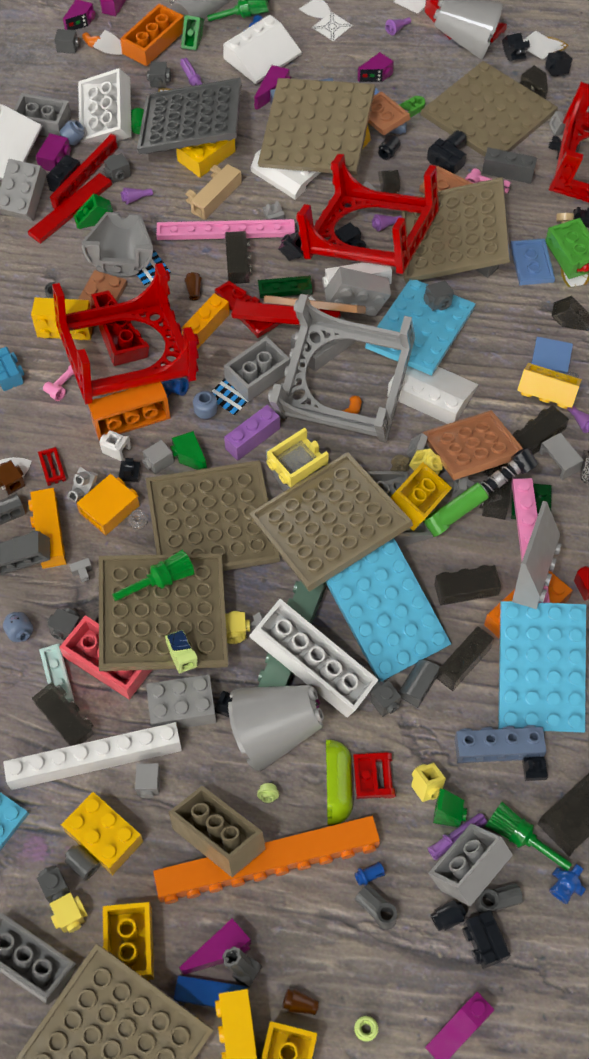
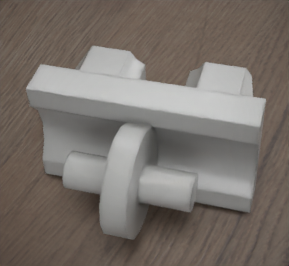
[67,466,98,502]

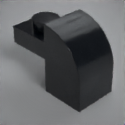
[502,33,530,61]

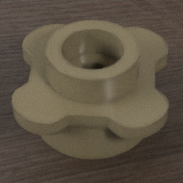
[390,455,410,472]

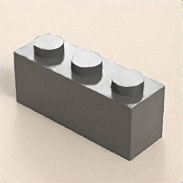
[482,147,537,184]
[0,531,50,575]

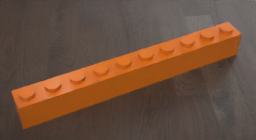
[153,816,380,904]

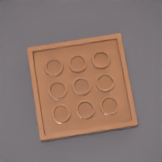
[422,410,523,480]

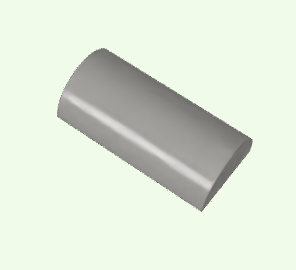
[172,0,232,19]
[0,913,76,1004]

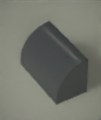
[0,494,26,525]
[398,660,440,708]

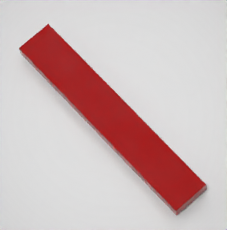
[50,134,118,209]
[28,173,112,244]
[231,301,341,325]

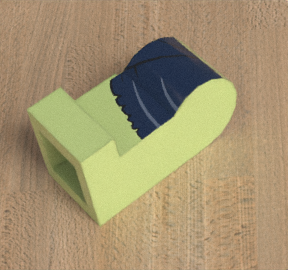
[165,630,198,674]

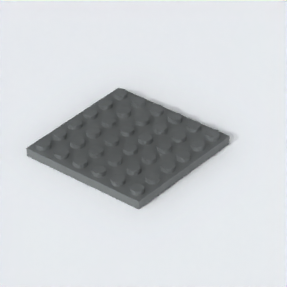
[137,78,242,154]

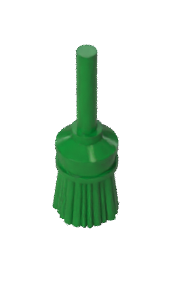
[207,0,270,22]
[112,550,194,602]
[485,802,572,871]

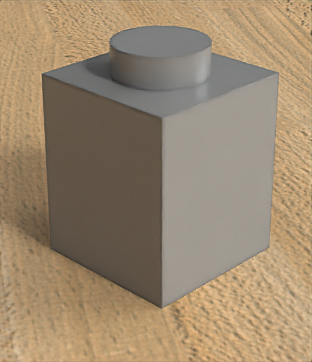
[142,440,174,474]
[135,763,160,799]

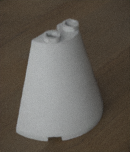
[434,0,503,59]
[82,212,153,277]
[228,685,324,771]

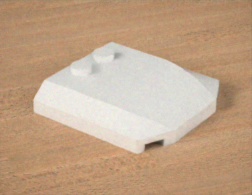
[251,149,321,200]

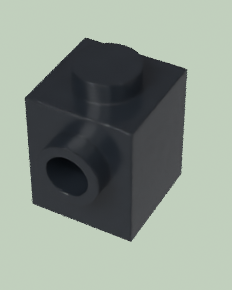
[545,50,573,76]
[278,231,303,261]

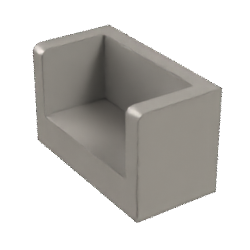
[539,433,584,480]

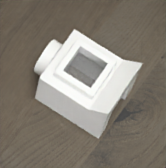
[100,430,131,461]

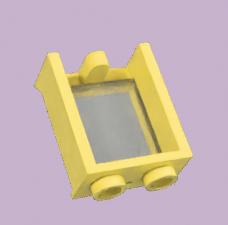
[266,428,329,488]

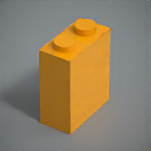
[76,473,140,536]

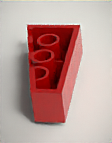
[91,290,150,366]

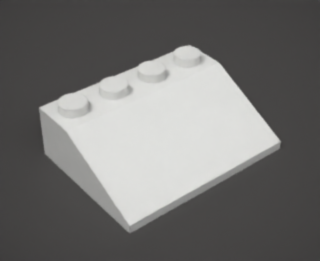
[223,15,302,84]
[78,68,132,143]
[0,104,42,180]
[387,366,478,424]

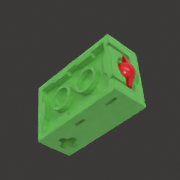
[545,218,589,279]

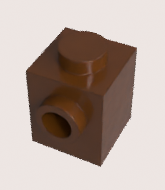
[0,460,25,495]

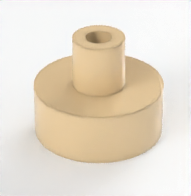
[556,213,574,224]

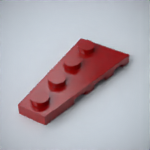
[215,281,281,338]

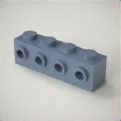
[454,725,546,763]

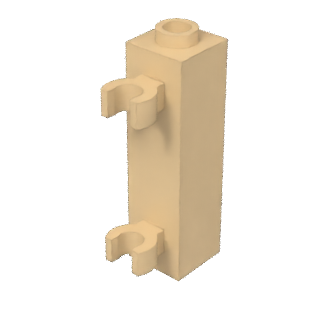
[185,164,242,220]

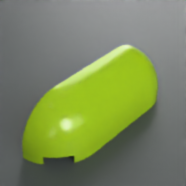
[326,740,353,825]

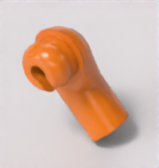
[82,32,101,48]
[342,395,362,414]

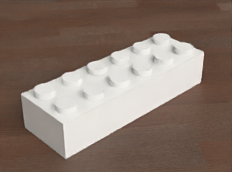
[249,599,378,717]

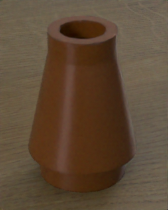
[184,272,202,300]
[282,988,319,1015]

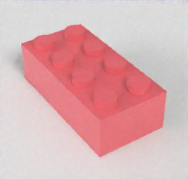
[59,615,152,700]

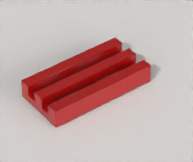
[38,447,66,486]

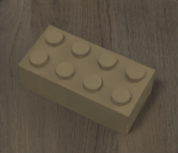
[169,786,266,877]

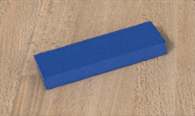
[173,976,247,1008]

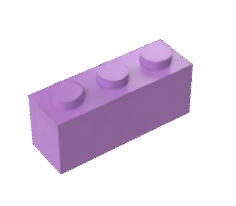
[224,405,280,461]

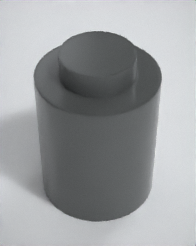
[65,845,100,881]

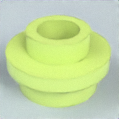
[257,783,279,803]
[354,1016,378,1042]

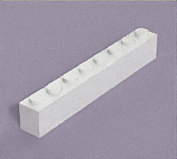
[3,722,182,790]

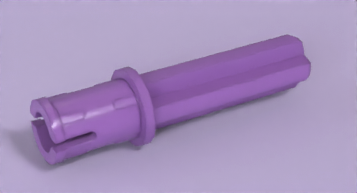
[180,58,202,86]
[428,814,487,860]

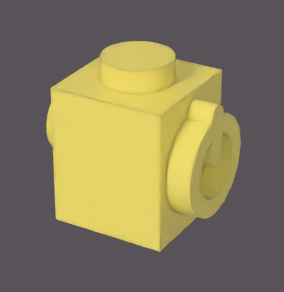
[409,448,443,475]
[225,611,250,644]
[411,763,446,802]
[50,892,88,933]

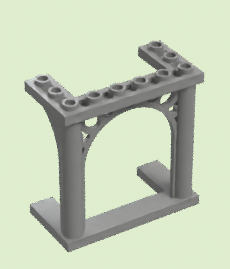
[268,294,415,443]

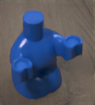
[161,378,189,398]
[549,864,586,904]

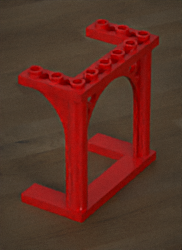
[549,82,589,202]
[296,154,439,274]
[52,263,199,405]

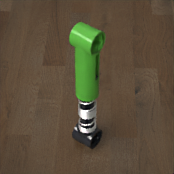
[423,447,538,537]

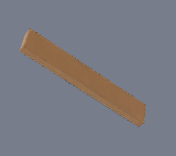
[264,296,366,314]

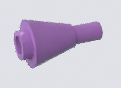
[385,17,411,35]
[121,188,153,205]
[372,214,402,232]
[567,405,589,433]

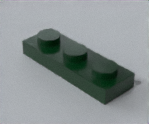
[258,276,313,298]

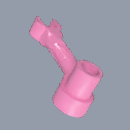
[465,168,511,194]
[43,365,74,401]

